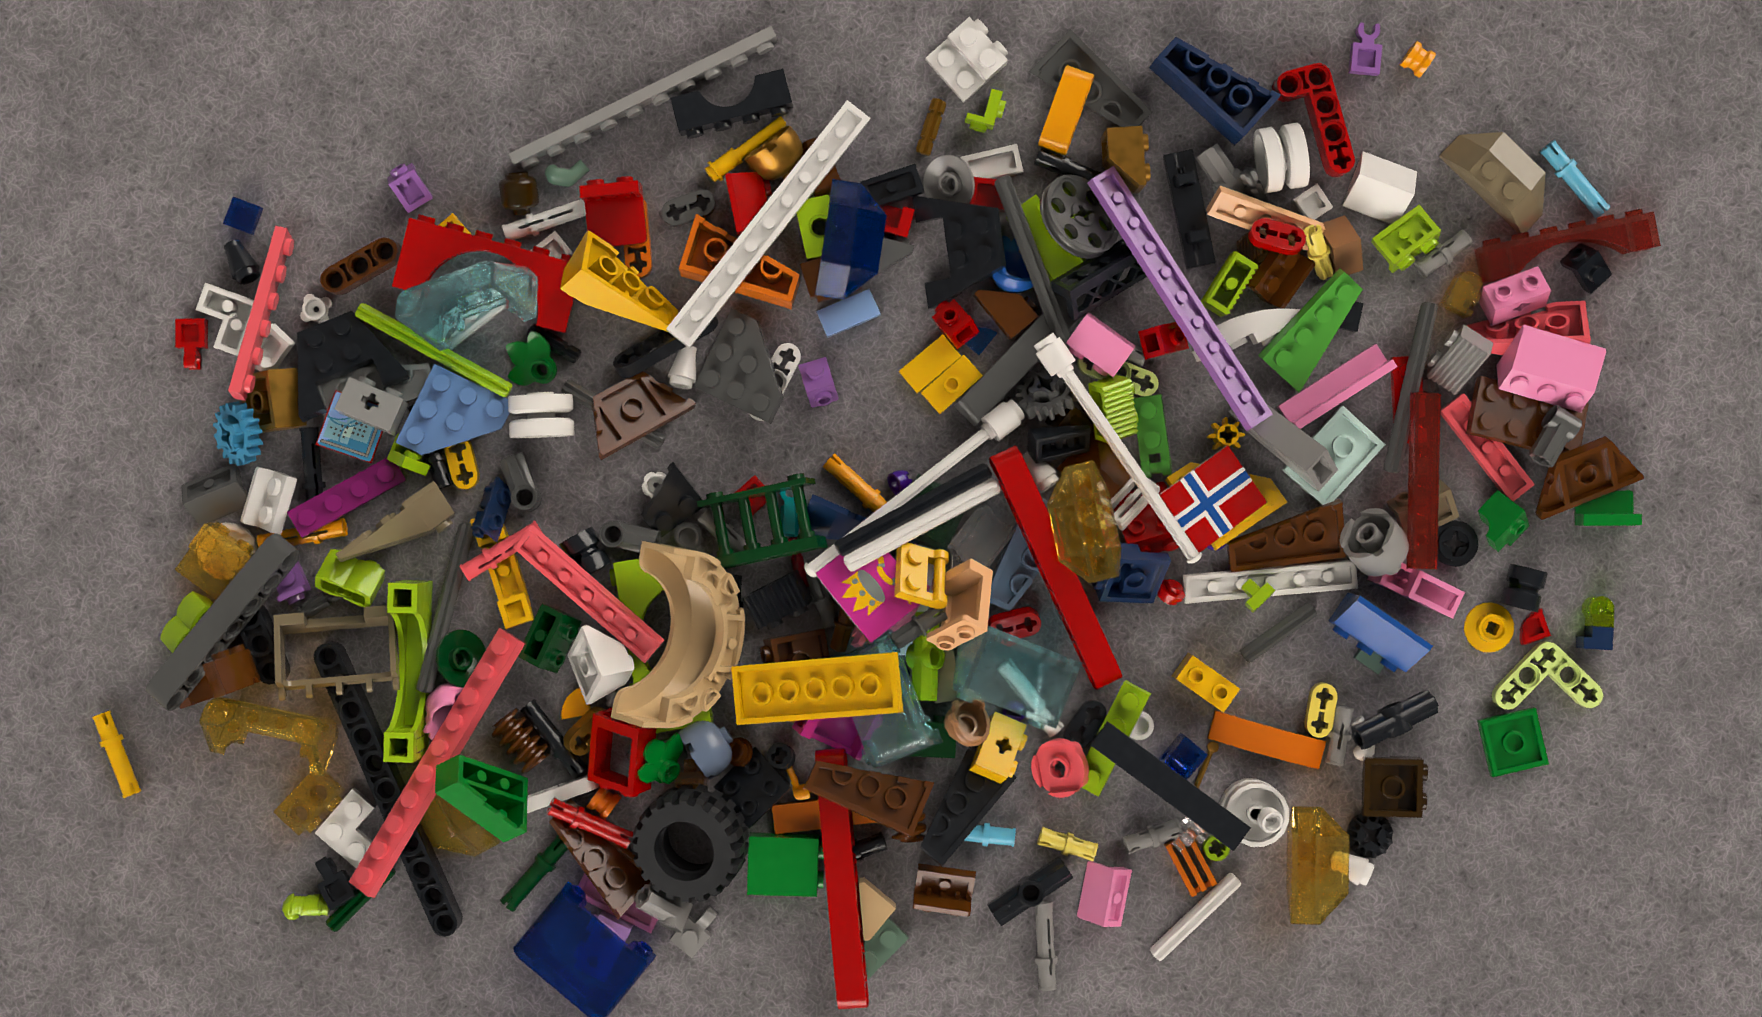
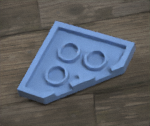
[395,364,510,456]

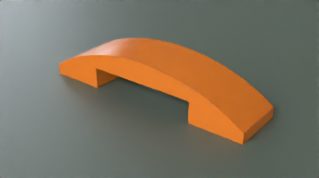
[1207,710,1327,769]

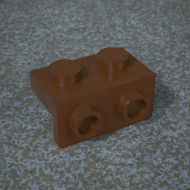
[913,863,976,917]

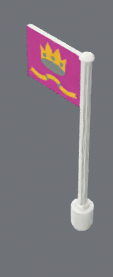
[804,399,1025,644]

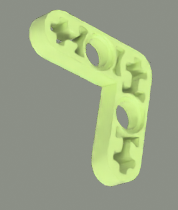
[1492,641,1603,710]

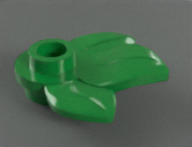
[506,331,557,386]
[637,733,683,784]

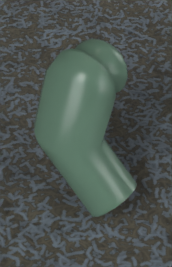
[545,159,590,187]

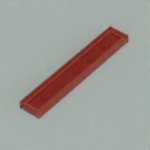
[1406,392,1441,569]

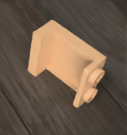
[926,558,993,651]

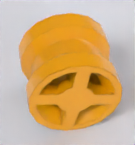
[1399,41,1436,78]

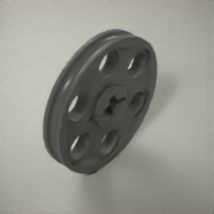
[1040,175,1118,259]

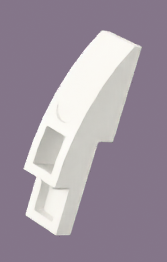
[1192,309,1300,362]

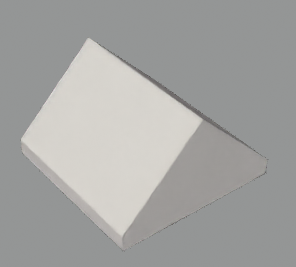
[1342,151,1417,224]

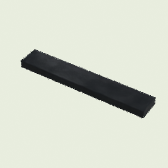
[1090,721,1251,851]

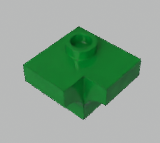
[1478,490,1530,552]

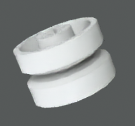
[1253,122,1310,193]
[508,392,575,438]
[1219,778,1289,847]

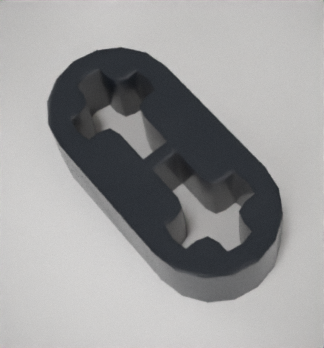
[1063,700,1107,748]

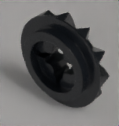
[1430,520,1478,567]
[1346,813,1394,858]

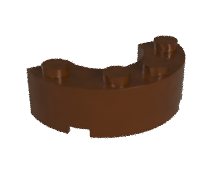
[179,644,261,709]

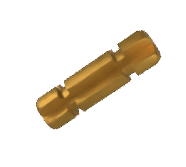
[916,98,946,156]

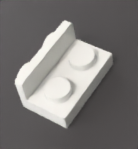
[240,467,297,535]

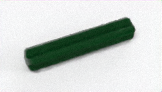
[326,868,396,932]

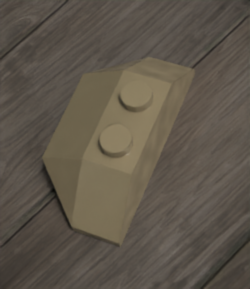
[1439,132,1546,236]

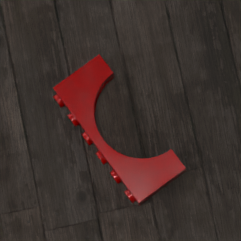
[392,214,575,333]

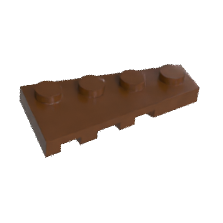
[549,798,651,919]

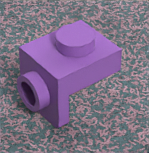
[798,357,839,408]

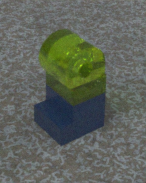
[1575,596,1614,650]

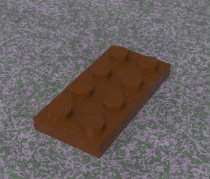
[1466,376,1589,454]

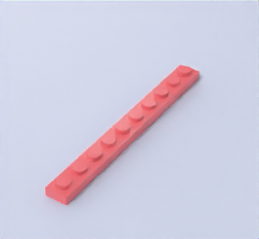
[349,628,526,898]

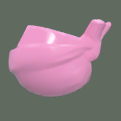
[423,683,464,740]

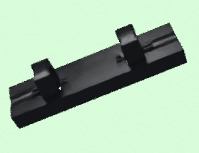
[1163,149,1216,269]

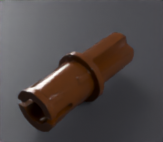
[830,607,856,652]

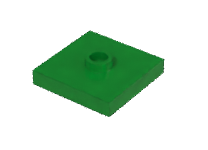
[1477,707,1549,777]

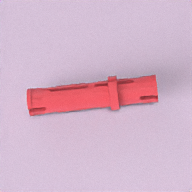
[459,520,543,581]

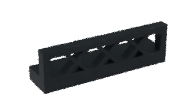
[1051,239,1147,321]

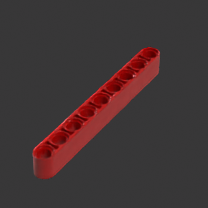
[989,445,1122,690]
[815,748,869,1009]

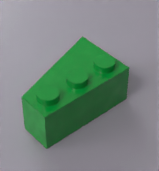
[435,754,528,842]

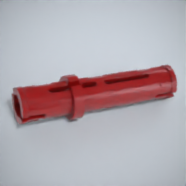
[546,797,633,849]

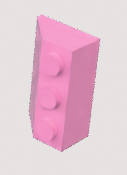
[1496,325,1606,412]

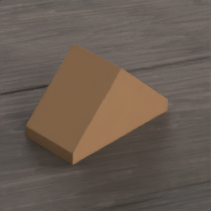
[1323,215,1363,275]

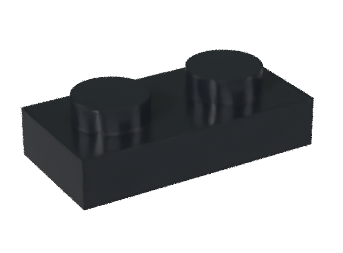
[860,164,924,211]

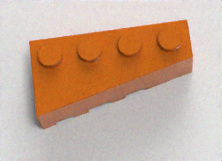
[679,214,800,310]

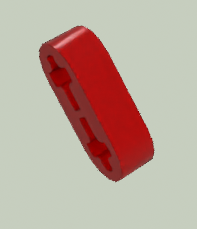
[1248,218,1306,256]
[987,607,1041,643]

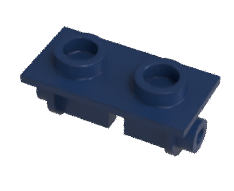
[471,477,511,542]

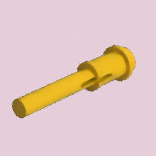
[704,116,787,183]

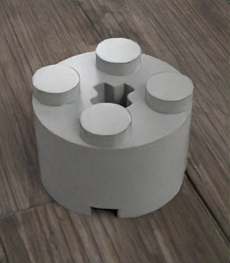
[1340,508,1410,576]

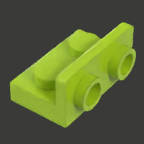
[1371,205,1441,273]

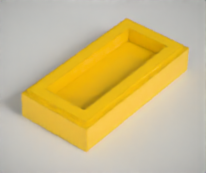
[899,334,961,394]

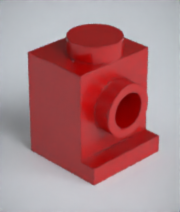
[932,299,980,350]

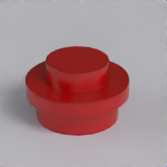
[1157,579,1185,605]

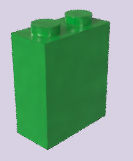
[747,832,824,897]

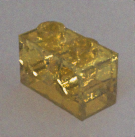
[273,766,345,836]

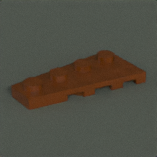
[1227,499,1346,572]
[803,761,935,837]

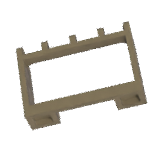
[273,605,400,701]

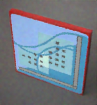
[315,390,383,464]

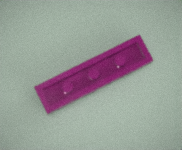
[287,457,406,538]

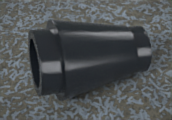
[224,239,260,285]

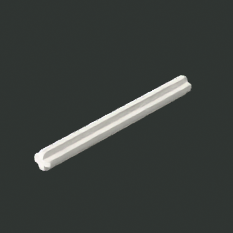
[843,478,1001,571]

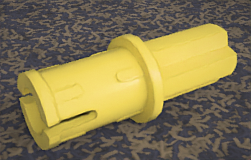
[1303,224,1334,280]

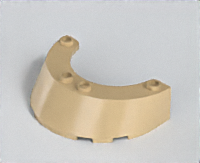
[611,541,745,728]

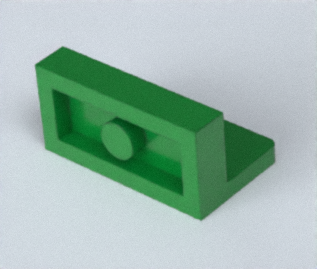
[1574,490,1642,526]

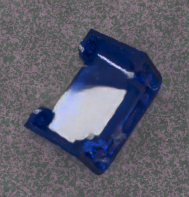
[513,882,657,1017]

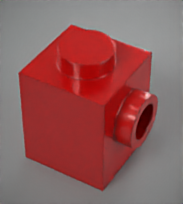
[1138,322,1189,360]

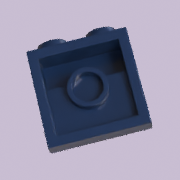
[1091,543,1171,603]

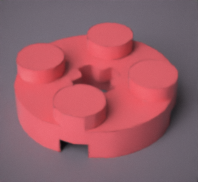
[1031,738,1089,798]

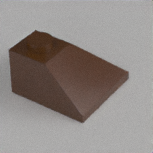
[1056,431,1131,509]

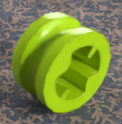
[1202,834,1230,861]

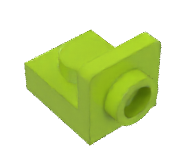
[387,433,430,476]

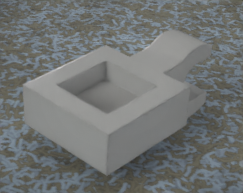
[670,906,718,958]

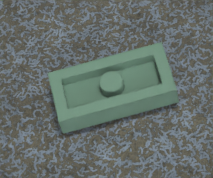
[864,917,909,979]

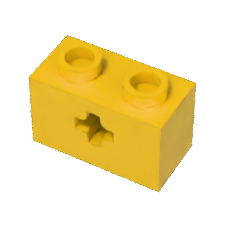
[1172,653,1240,713]
[969,711,1028,784]

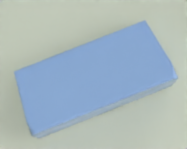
[816,289,881,338]

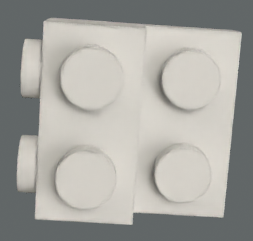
[925,17,1008,103]

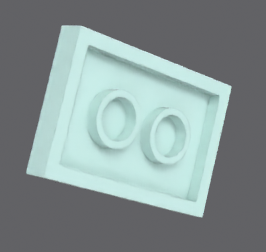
[1282,405,1386,506]

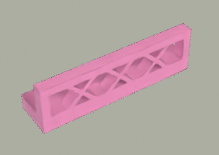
[1277,344,1398,429]

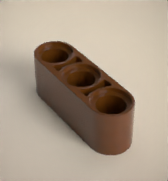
[320,237,402,295]

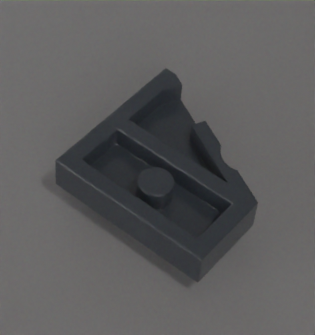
[641,462,703,537]

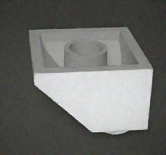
[567,625,634,705]

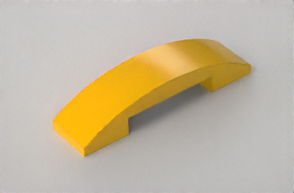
[470,518,534,630]

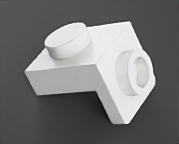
[255,323,295,372]

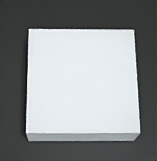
[1292,183,1333,220]

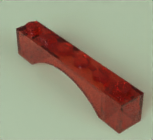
[1474,209,1661,283]

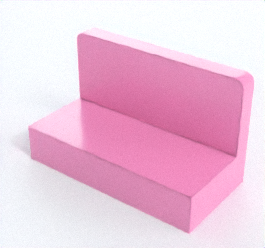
[1077,861,1132,927]

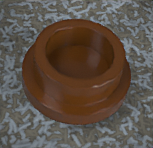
[729,737,753,767]

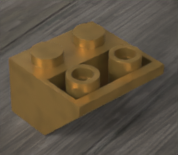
[1101,126,1151,193]

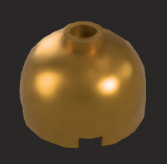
[744,125,803,180]

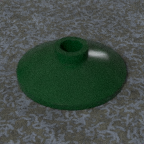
[436,629,486,687]

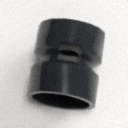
[559,527,611,574]
[1500,564,1548,612]

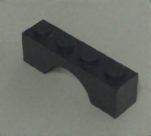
[670,69,793,139]

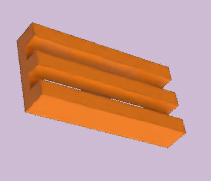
[1164,831,1217,897]

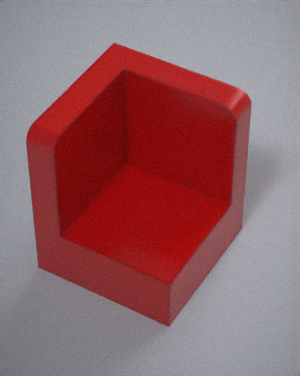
[873,205,915,238]

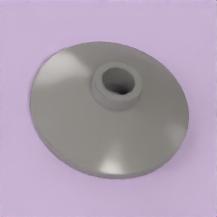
[923,155,975,204]

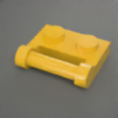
[894,542,949,609]

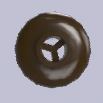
[499,171,539,215]

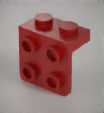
[579,176,647,247]
[1113,482,1179,553]

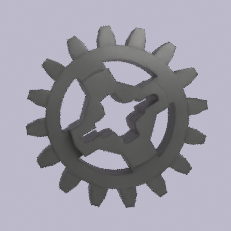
[1015,367,1078,421]

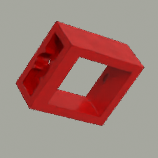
[587,707,657,797]

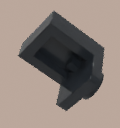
[1560,243,1612,294]

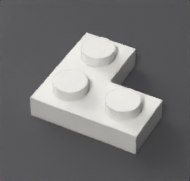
[315,788,376,868]

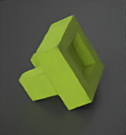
[1241,578,1276,613]

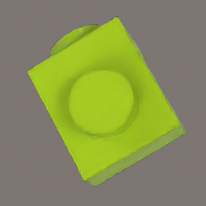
[965,89,1006,133]

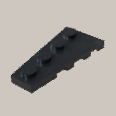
[919,746,1017,867]

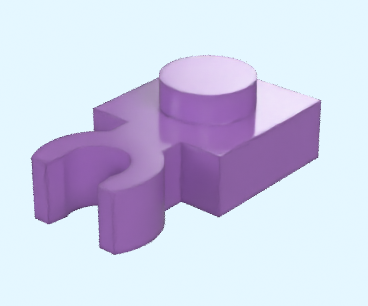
[1348,22,1382,76]

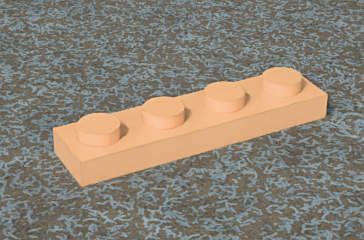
[1206,186,1325,251]

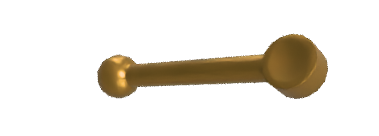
[1194,741,1219,788]

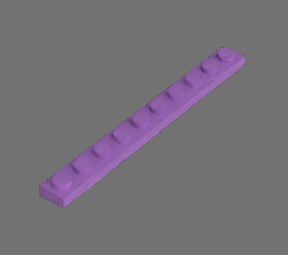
[1087,166,1273,431]

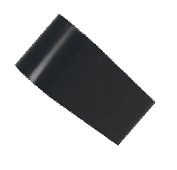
[240,605,290,685]

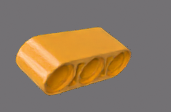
[1038,65,1094,155]

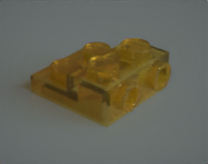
[175,521,254,600]

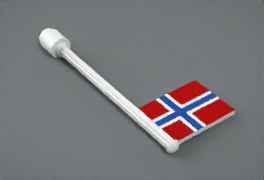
[1034,333,1267,563]

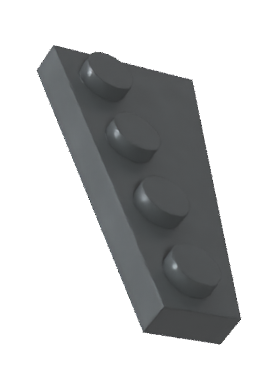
[1029,29,1152,127]

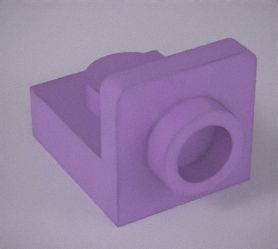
[387,163,433,213]
[276,561,312,605]

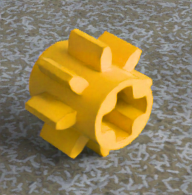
[1207,417,1245,450]

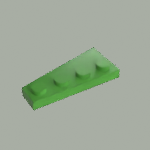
[1258,268,1363,393]

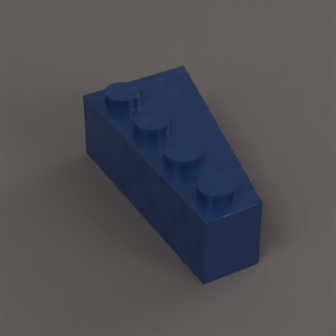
[1149,37,1281,146]

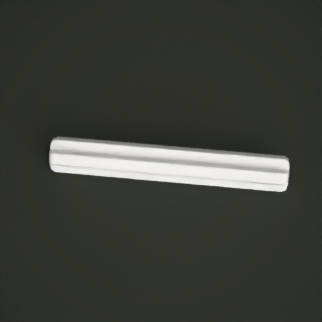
[1150,873,1241,961]

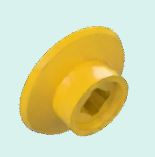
[1464,602,1514,652]

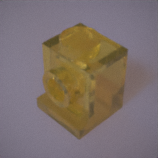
[1438,271,1483,319]

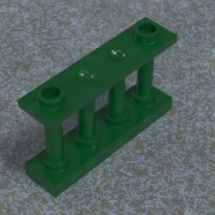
[697,473,828,569]

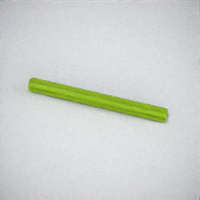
[355,303,513,397]

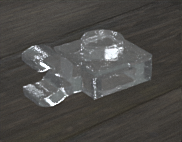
[1172,816,1210,852]

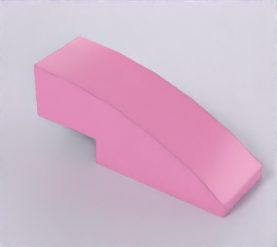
[1367,563,1465,619]

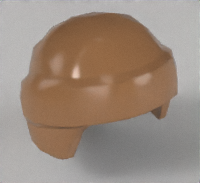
[944,696,990,747]

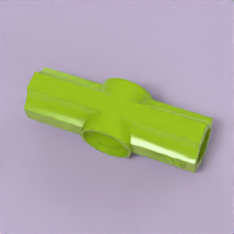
[906,612,945,701]

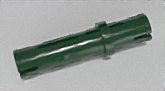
[500,834,568,912]

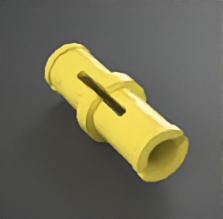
[1037,826,1098,862]

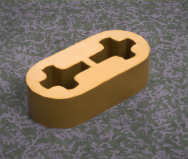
[563,706,605,756]

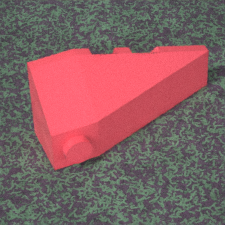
[1467,301,1591,356]

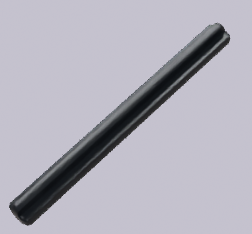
[834,463,992,556]

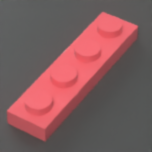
[1440,393,1535,501]

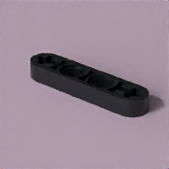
[613,316,719,378]

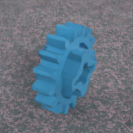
[213,401,263,466]

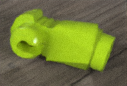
[282,893,330,920]

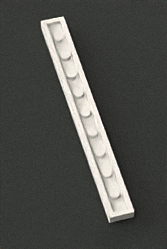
[666,100,870,348]

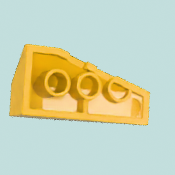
[560,230,678,332]

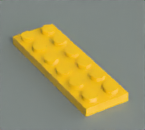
[731,652,904,725]

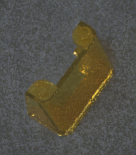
[199,697,339,776]

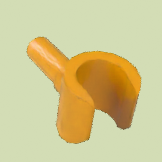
[786,766,811,800]

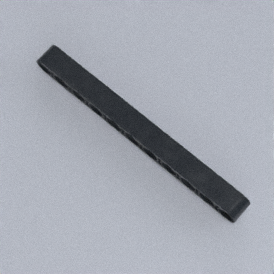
[313,642,463,937]

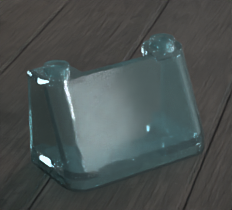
[395,261,538,351]
[952,626,1082,730]
[840,633,943,769]

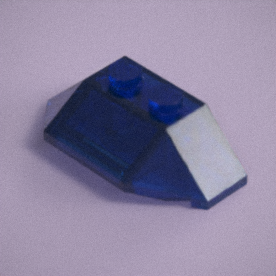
[815,179,887,300]

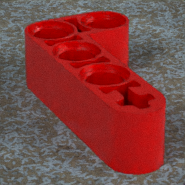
[1272,63,1355,178]

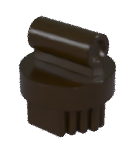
[1237,233,1270,264]

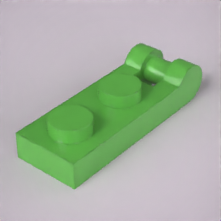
[1133,394,1172,478]

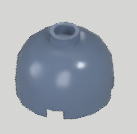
[679,721,734,780]

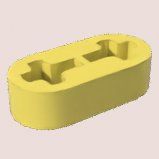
[1304,682,1338,738]

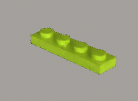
[1082,680,1151,797]

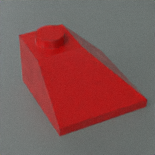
[725,172,772,236]

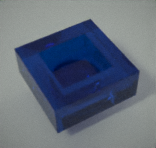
[223,197,264,235]

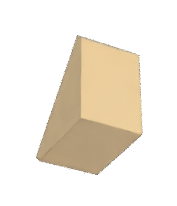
[859,877,896,941]

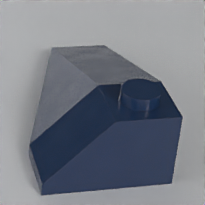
[807,494,920,545]

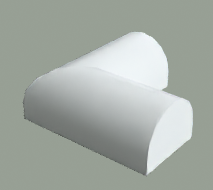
[196,283,254,356]

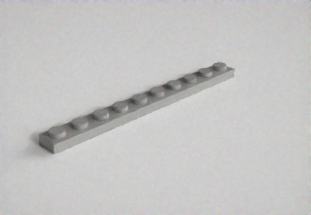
[509,26,778,170]

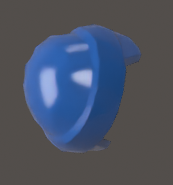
[992,236,1033,293]

